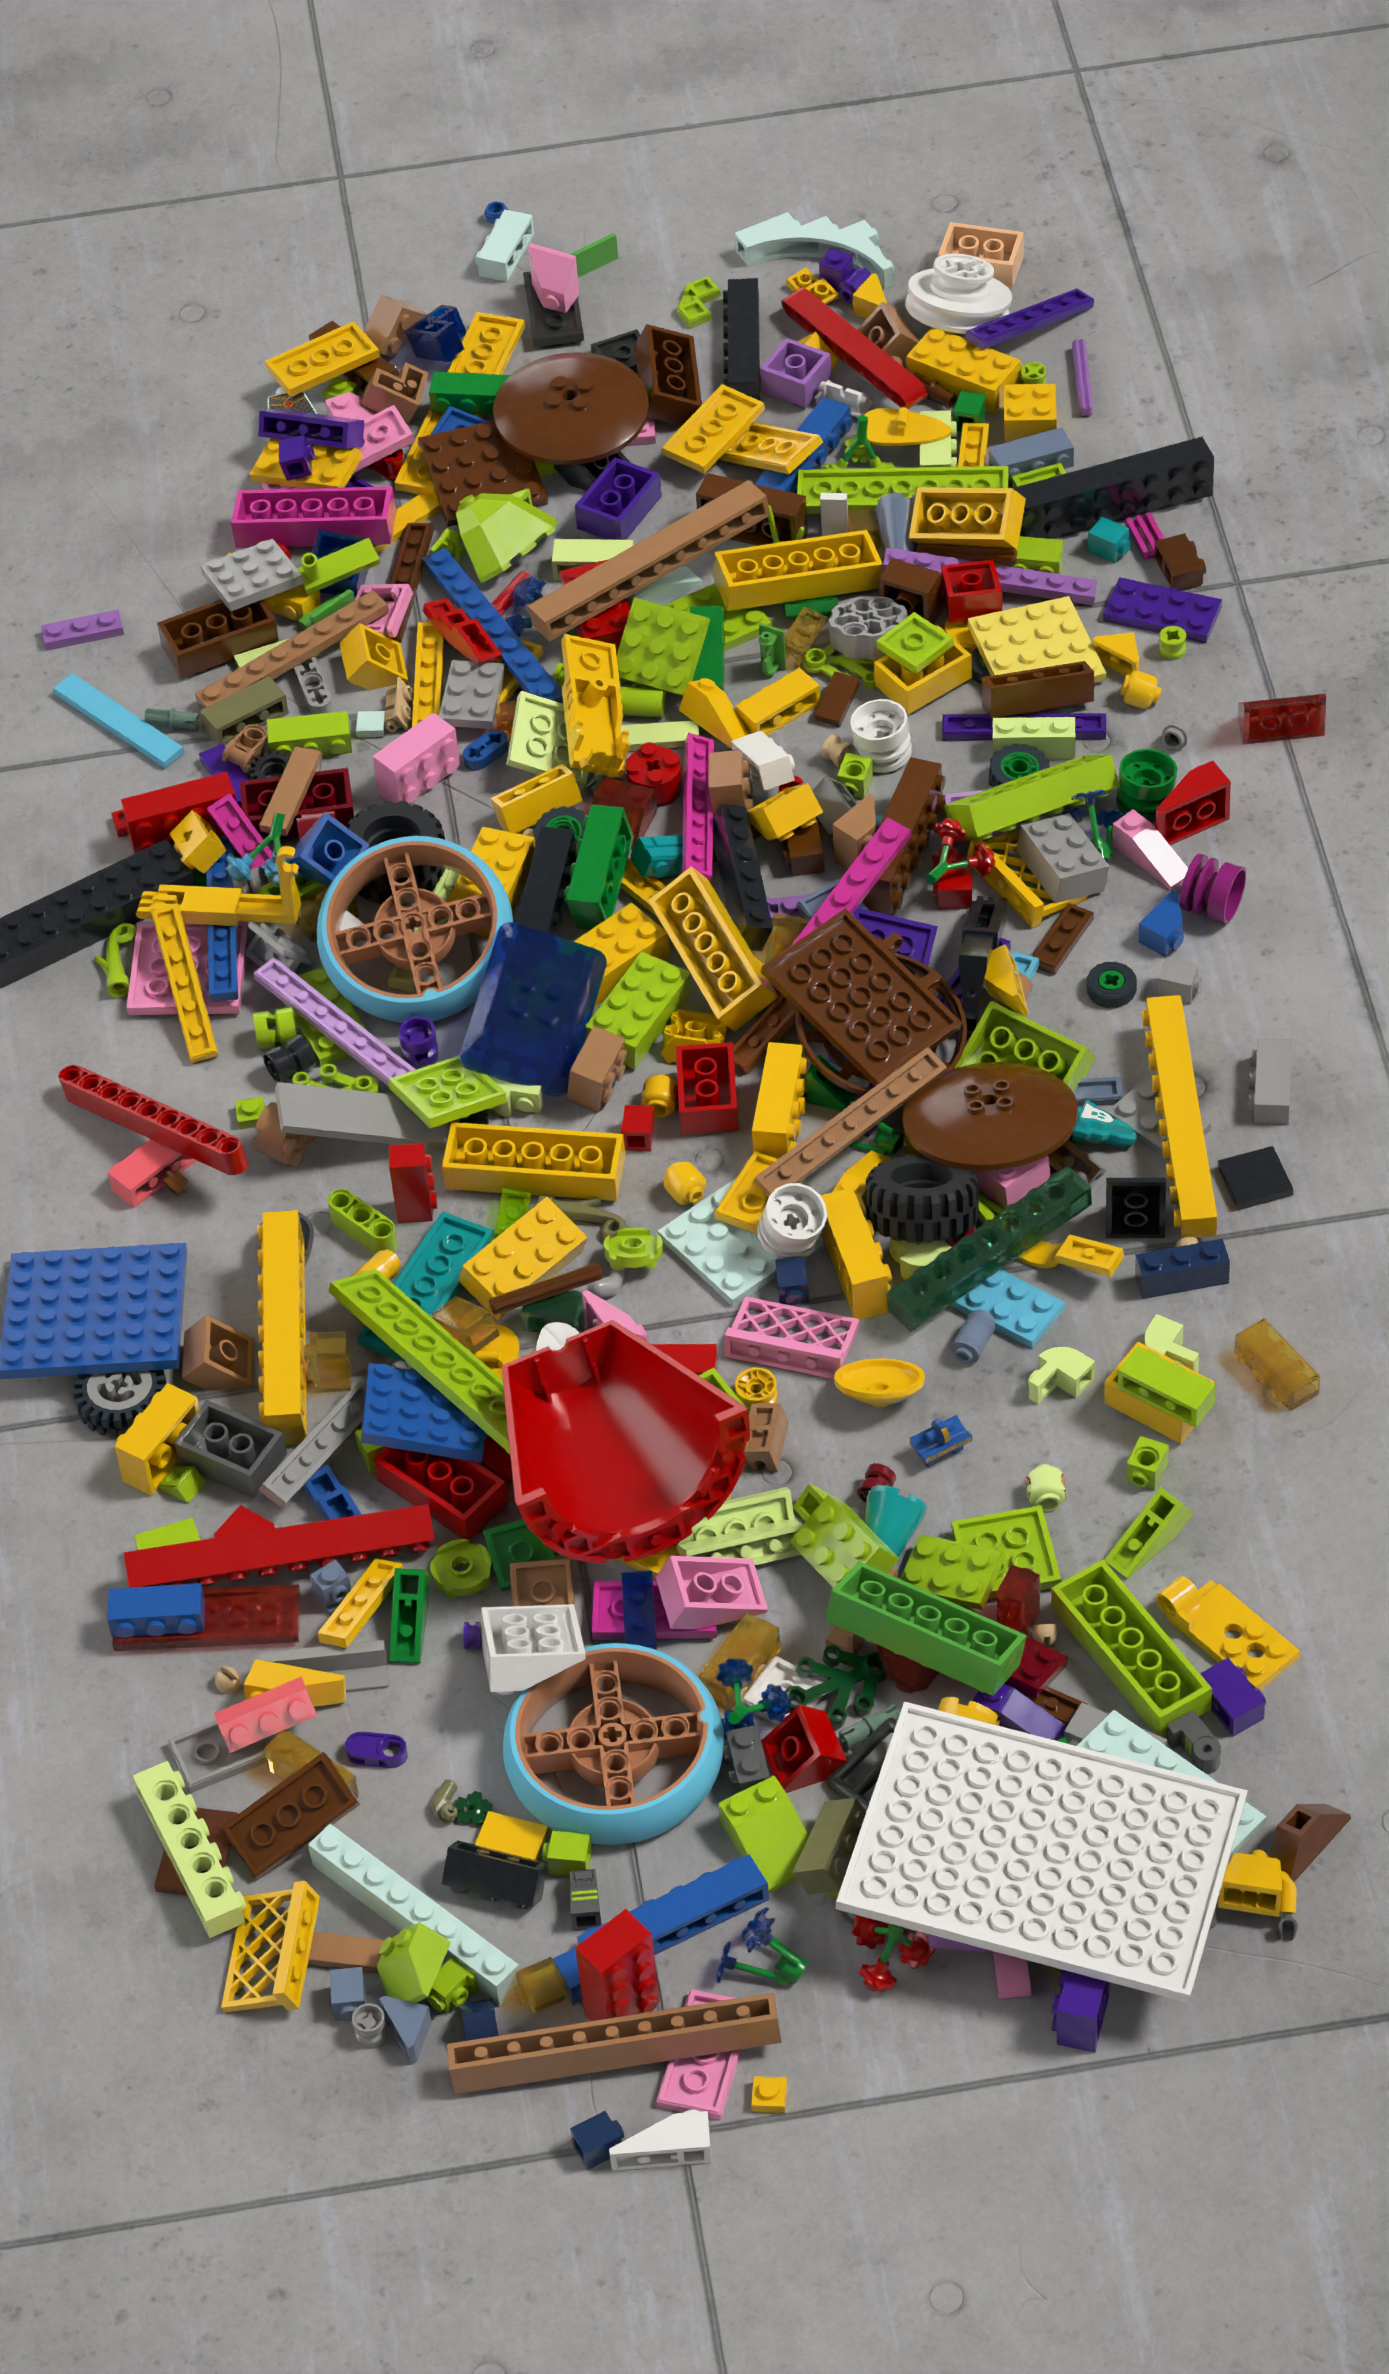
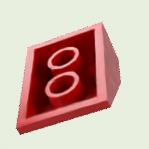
[1156,761,1231,846]

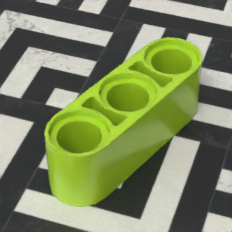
[327,1189,398,1254]

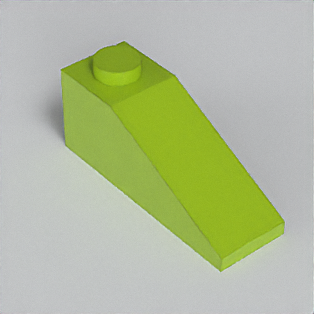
[1104,1487,1195,1579]

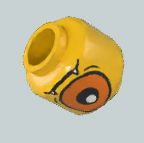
[640,1074,678,1118]

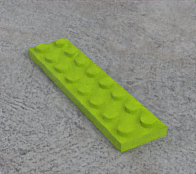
[797,466,1009,514]

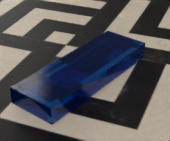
[621,1570,657,1650]

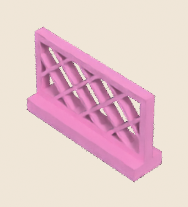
[725,1296,860,1379]

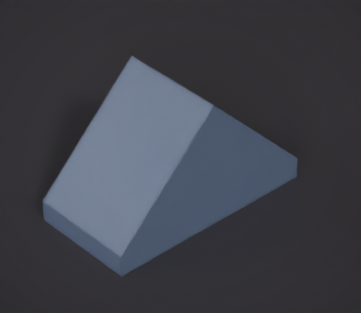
[379,1996,432,2065]

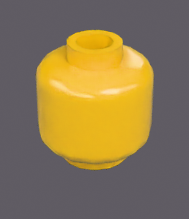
[1119,670,1162,710]
[663,1162,706,1205]

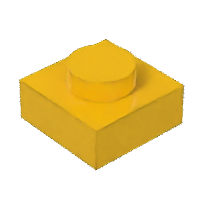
[751,2076,787,2113]

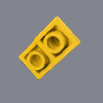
[786,267,839,304]

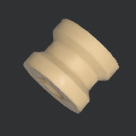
[820,734,854,768]

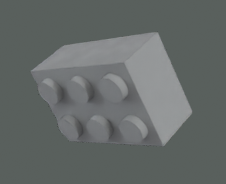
[1016,813,1109,904]

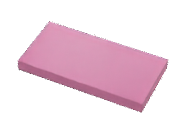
[656,1989,742,2120]

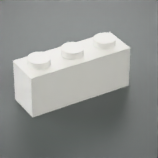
[731,731,795,791]

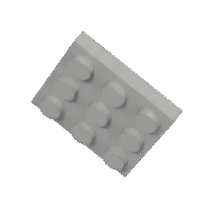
[200,539,304,611]

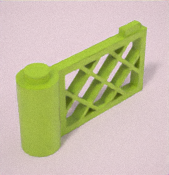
[619,678,666,718]

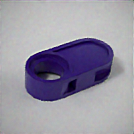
[345,1731,408,1768]

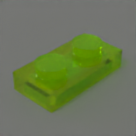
[494,1188,531,1239]

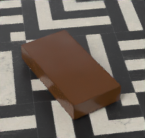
[814,671,861,727]

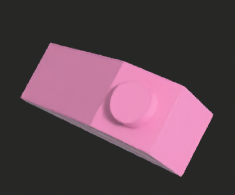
[1113,810,1188,890]

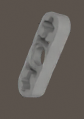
[293,656,333,714]

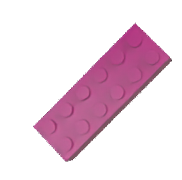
[231,486,397,548]

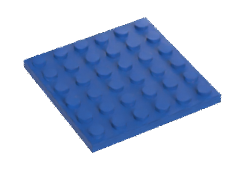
[0,1243,187,1379]

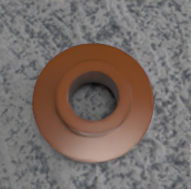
[162,1170,188,1196]

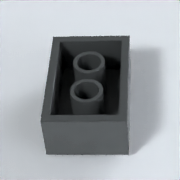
[174,1400,287,1498]

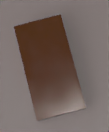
[220,1752,360,1880]

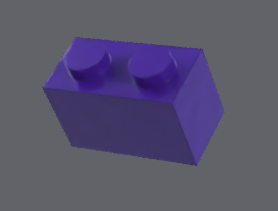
[1200,1658,1266,1737]

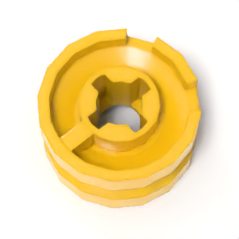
[735,1367,778,1414]

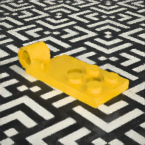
[1156,1576,1300,1690]

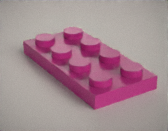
[592,1581,717,1640]

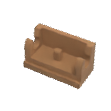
[744,1403,789,1472]

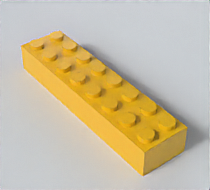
[257,1210,307,1446]

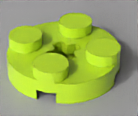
[604,1227,663,1270]
[430,1539,493,1599]

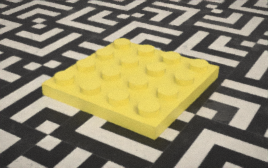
[967,596,1106,683]

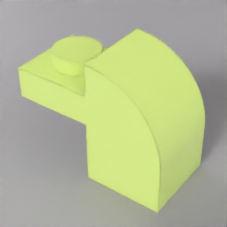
[487,1061,543,1118]
[889,1237,956,1284]
[1145,1314,1199,1373]
[1028,1347,1095,1404]

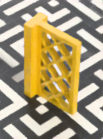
[967,828,1088,928]
[221,1881,320,2013]

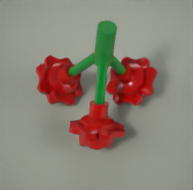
[926,819,996,884]
[851,1915,935,1992]

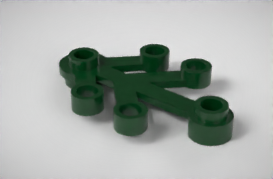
[782,1645,891,1728]

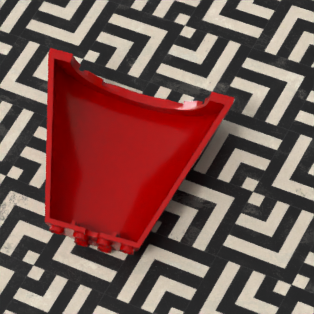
[502,1320,750,1564]

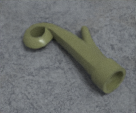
[538,1195,628,1239]

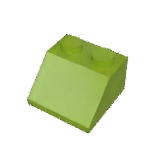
[377,1922,451,2003]

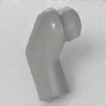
[588,1269,626,1298]

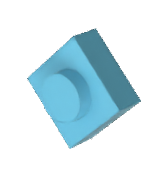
[1011,951,1039,981]

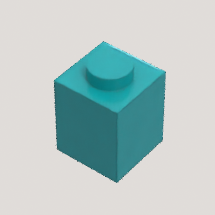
[1088,517,1131,563]

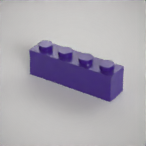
[258,408,364,449]

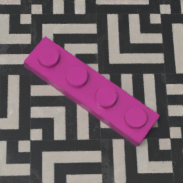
[207,793,272,884]

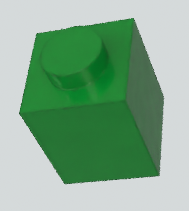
[953,391,986,432]

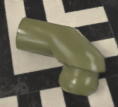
[431,1780,458,1823]

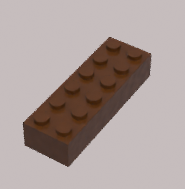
[862,757,946,916]

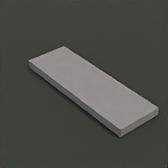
[275,1082,449,1150]

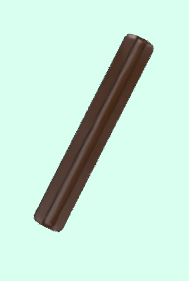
[916,543,1018,564]
[489,1263,603,1315]

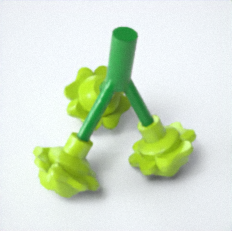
[823,415,895,469]

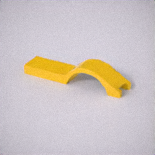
[992,1218,1125,1277]

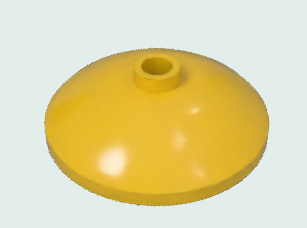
[834,1358,925,1407]

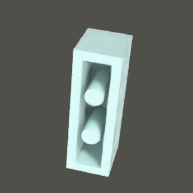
[475,209,534,282]

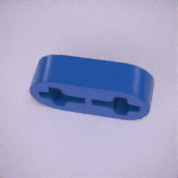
[463,729,508,771]

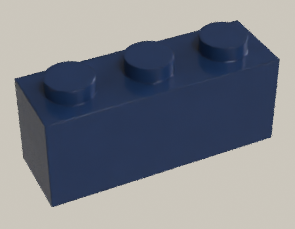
[1135,1239,1230,1299]

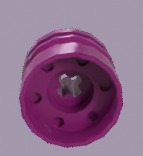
[1179,854,1247,923]

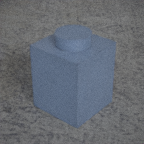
[330,1967,366,2021]

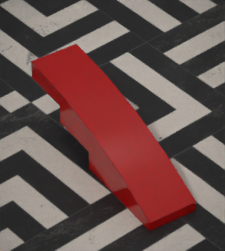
[423,598,502,664]

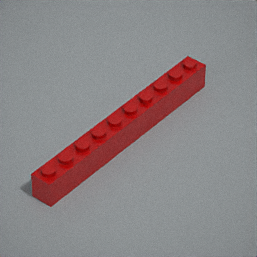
[123,1504,435,1588]

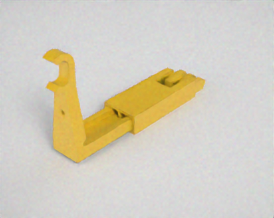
[136,846,301,926]

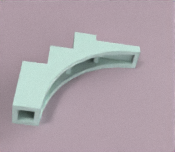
[735,212,895,289]

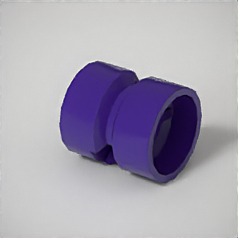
[399,1017,439,1070]

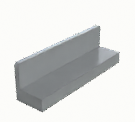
[260,1640,389,1693]

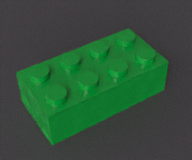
[564,804,634,930]

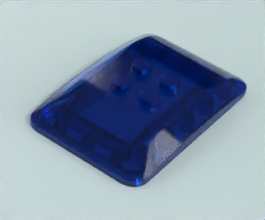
[460,922,607,1097]

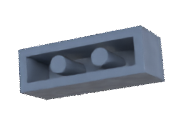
[989,427,1074,484]

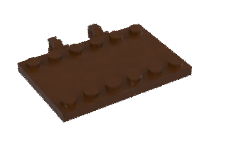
[760,908,962,1086]

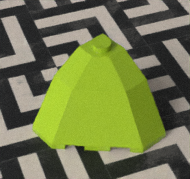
[456,493,558,583]

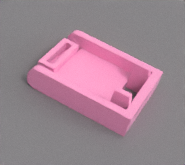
[355,584,413,637]

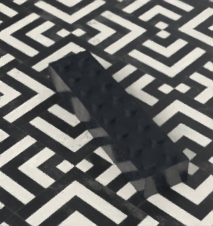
[1013,436,1214,539]
[0,839,195,989]

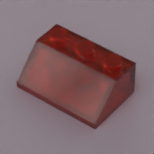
[1238,693,1327,744]

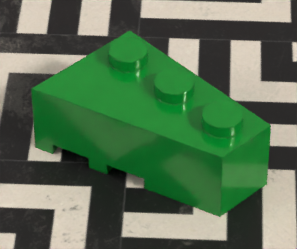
[690,606,726,690]

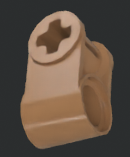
[222,725,267,773]

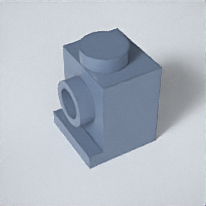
[310,1559,351,1616]

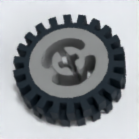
[73,1370,167,1438]

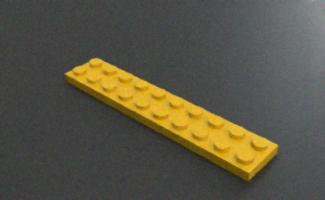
[394,312,525,495]

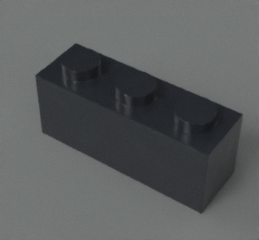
[441,1840,548,1909]

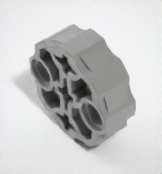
[829,596,907,660]

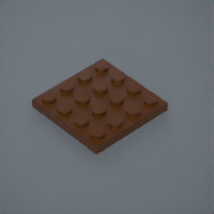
[418,421,548,527]

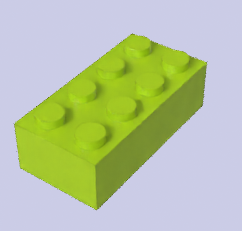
[585,951,691,1070]

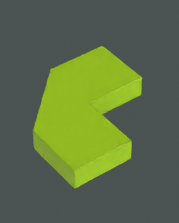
[677,276,721,329]

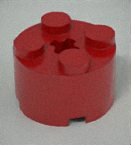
[626,742,682,808]

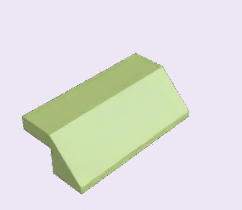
[676,1487,802,1565]

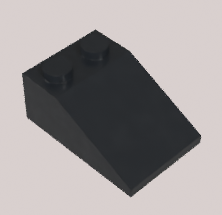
[1106,1178,1166,1238]

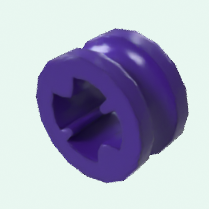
[463,1622,481,1650]

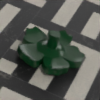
[454,1791,493,1826]

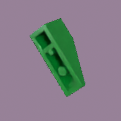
[389,1568,430,1663]

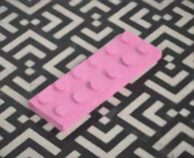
[259,405,415,490]

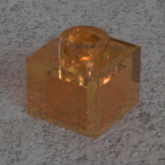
[495,700,517,740]

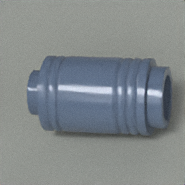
[951,1310,995,1363]

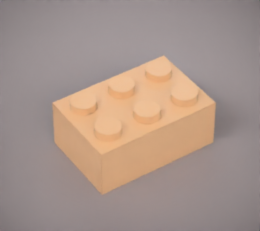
[938,222,1024,289]

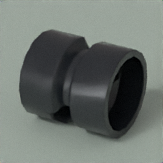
[262,1034,316,1083]

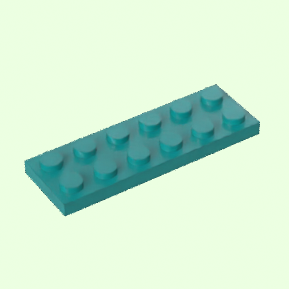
[357,1211,495,1362]

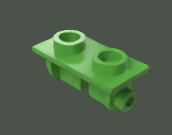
[758,623,787,678]

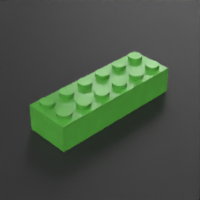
[825,1561,1027,1696]

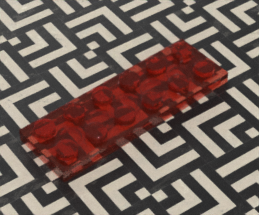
[112,1584,301,1651]

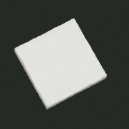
[741,1656,825,1725]

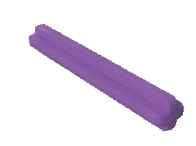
[1072,339,1093,416]

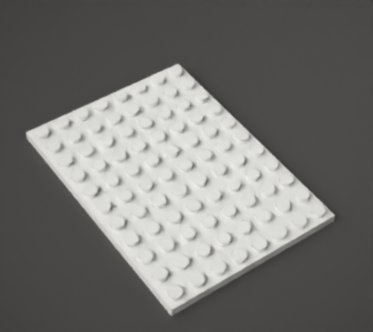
[835,1702,1248,2003]

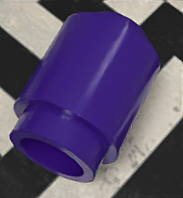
[838,267,871,304]

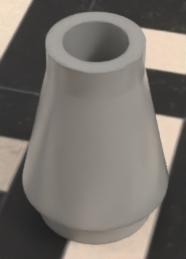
[1162,713,1195,750]

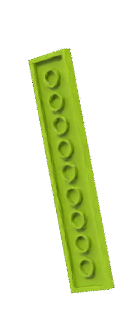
[328,1269,510,1454]

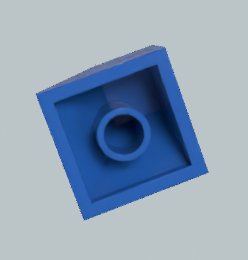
[286,812,369,886]

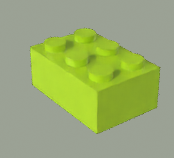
[790,1495,900,1588]

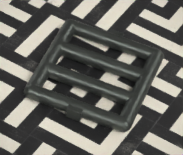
[827,1718,897,1812]

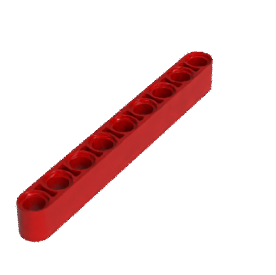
[781,287,928,409]
[58,1065,249,1175]

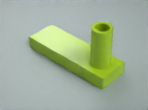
[297,538,380,595]

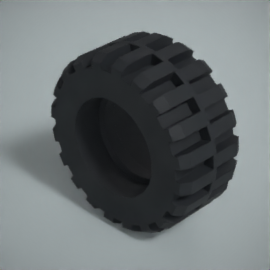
[345,801,445,904]
[866,1154,979,1243]

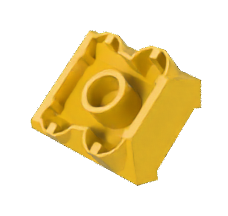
[661,1009,728,1065]

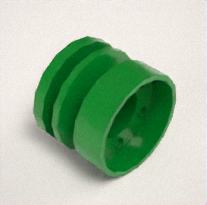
[1116,749,1178,822]

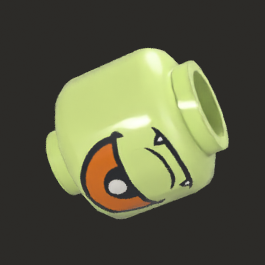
[1025,1464,1067,1512]

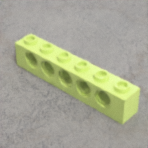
[133,1761,247,1938]

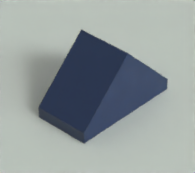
[461,1998,499,2041]

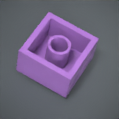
[760,338,832,408]

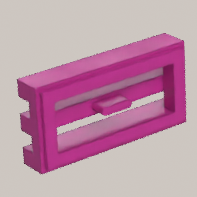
[1125,512,1165,560]

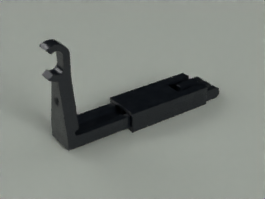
[958,896,1007,1042]

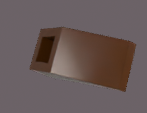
[1269,1804,1351,1882]

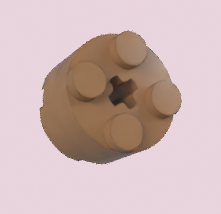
[252,1102,317,1167]

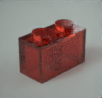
[996,1565,1040,1636]

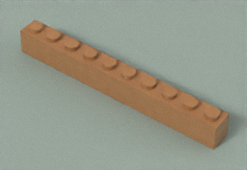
[528,480,770,642]
[447,1992,782,2094]

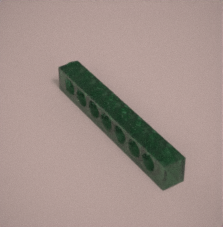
[886,1166,1092,1332]

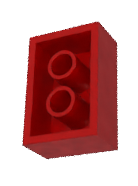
[676,1042,739,1134]

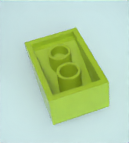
[718,1776,809,1893]

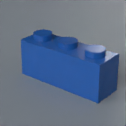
[107,1583,205,1638]

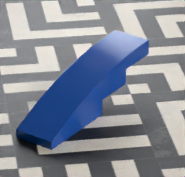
[302,1464,362,1520]

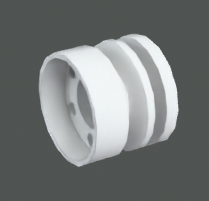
[850,699,912,773]
[757,1183,827,1259]

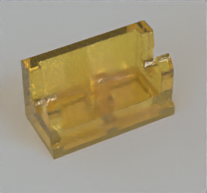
[785,606,828,667]

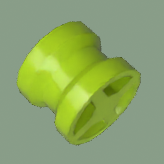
[1021,362,1047,384]
[1159,626,1186,660]

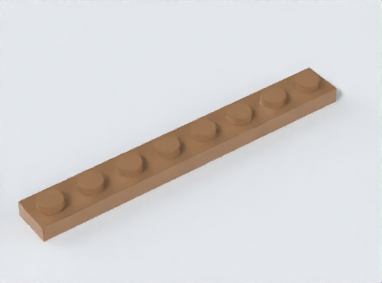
[195,590,389,708]
[754,1047,947,1198]

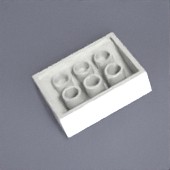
[481,1604,585,1695]

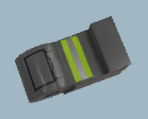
[1166,1710,1221,1774]
[570,1869,602,1931]

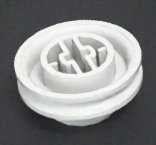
[905,254,1012,334]

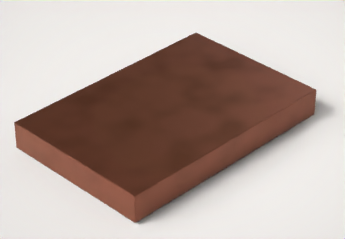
[154,1808,238,1898]

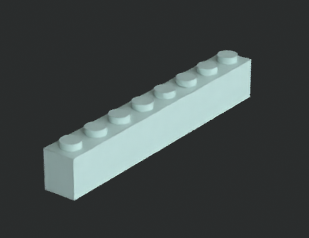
[308,1824,522,2007]

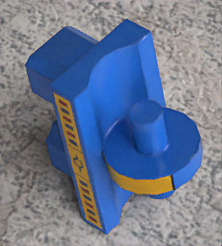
[910,1415,972,1467]

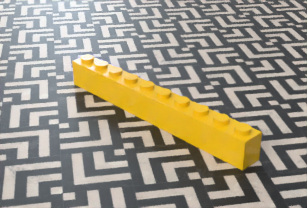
[1141,995,1217,1239]

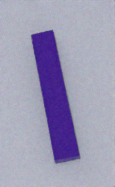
[965,288,1094,350]
[942,713,1106,741]

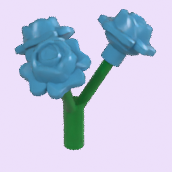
[226,812,299,887]

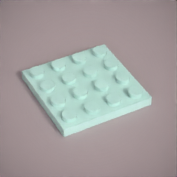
[658,1177,823,1307]

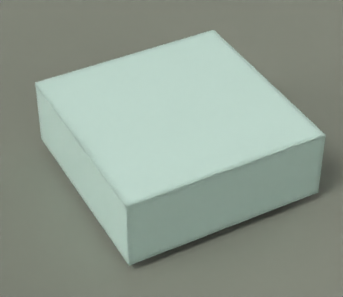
[356,711,385,738]

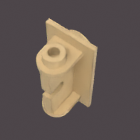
[384,677,414,732]

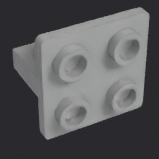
[246,921,315,972]

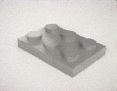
[439,660,506,729]
[1107,1078,1211,1161]

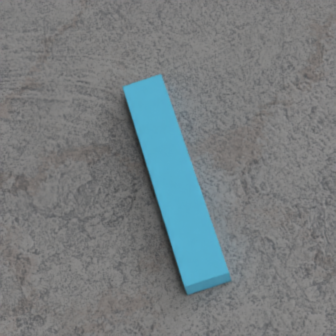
[53,673,184,768]

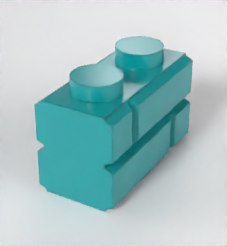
[630,835,683,878]

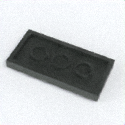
[523,272,584,347]

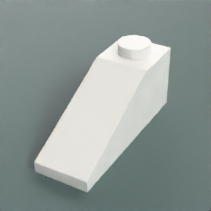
[609,2110,712,2171]

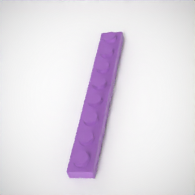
[882,548,1097,605]

